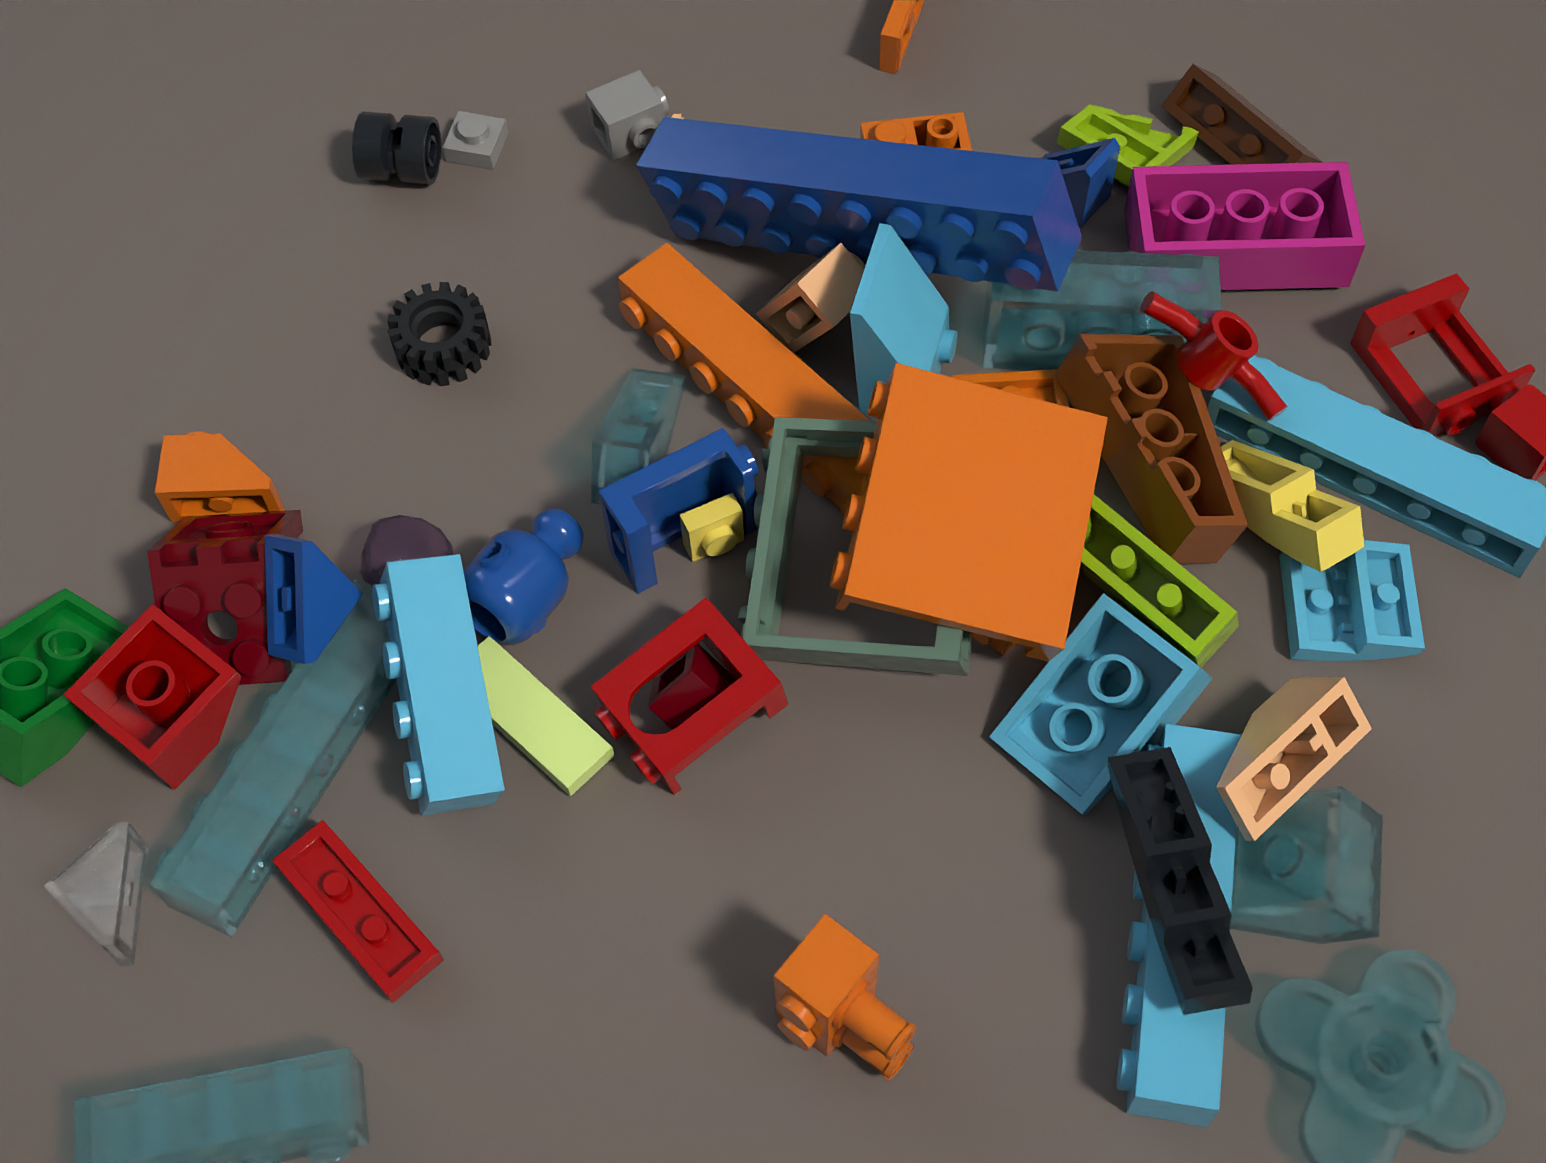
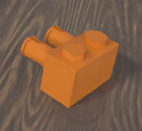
[773,914,917,1081]

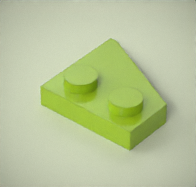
[1056,104,1199,186]

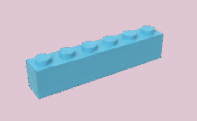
[1208,355,1546,578]
[1116,724,1242,1127]

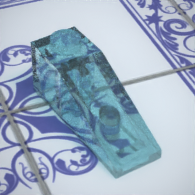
[591,368,686,504]

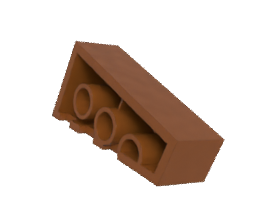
[1055,334,1248,564]

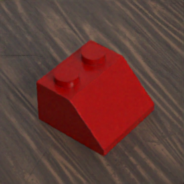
[63,604,241,790]

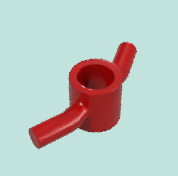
[1140,291,1288,421]

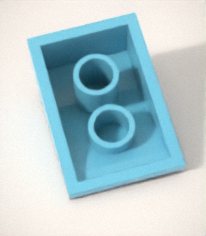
[850,223,957,419]
[989,593,1213,815]

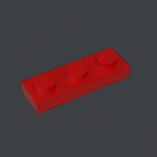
[272,820,444,1004]

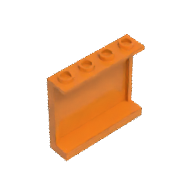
[829,363,1108,662]

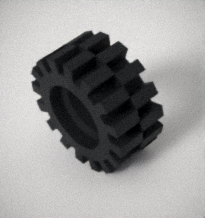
[387,282,492,386]

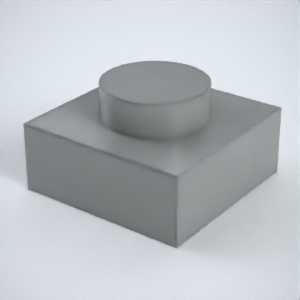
[442,111,509,170]

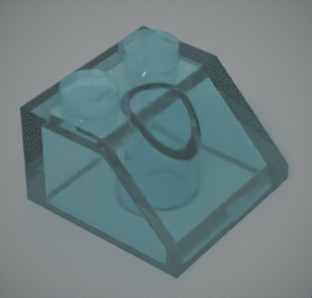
[1230,786,1383,944]

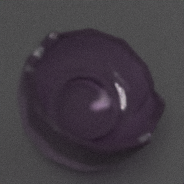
[359,515,453,591]

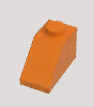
[155,431,285,523]

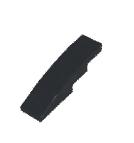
[1108,747,1253,1015]

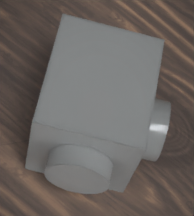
[585,70,669,161]

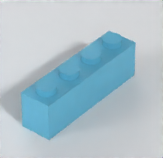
[372,554,505,816]

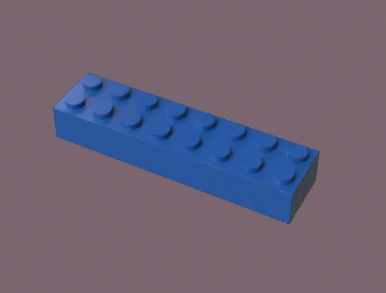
[636,117,1082,292]

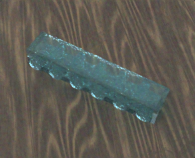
[149,578,397,938]

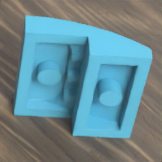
[1279,540,1425,661]

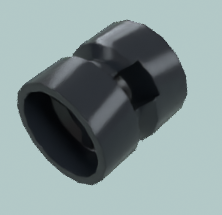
[352,111,441,185]

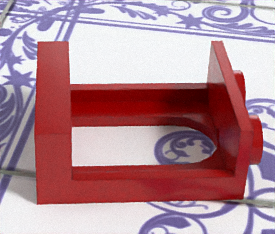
[1350,273,1535,437]
[590,597,788,795]

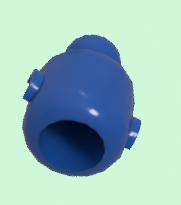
[463,508,584,646]

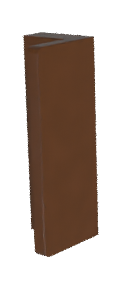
[1161,64,1322,165]

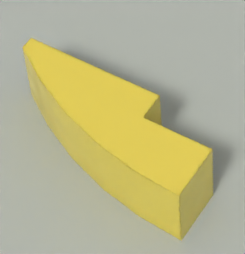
[1221,440,1365,572]

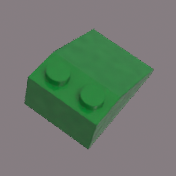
[0,588,129,787]

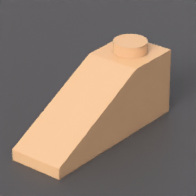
[1216,677,1372,842]

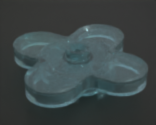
[1255,950,1506,1163]

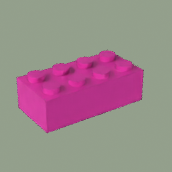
[1124,162,1366,292]

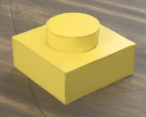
[680,493,744,562]

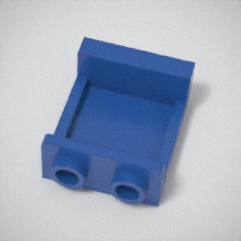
[599,427,759,594]

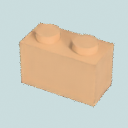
[756,243,865,353]

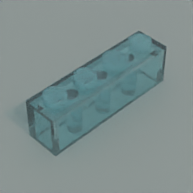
[74,1047,369,1163]

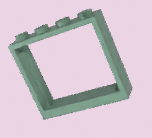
[738,417,972,676]

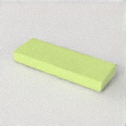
[478,636,615,797]

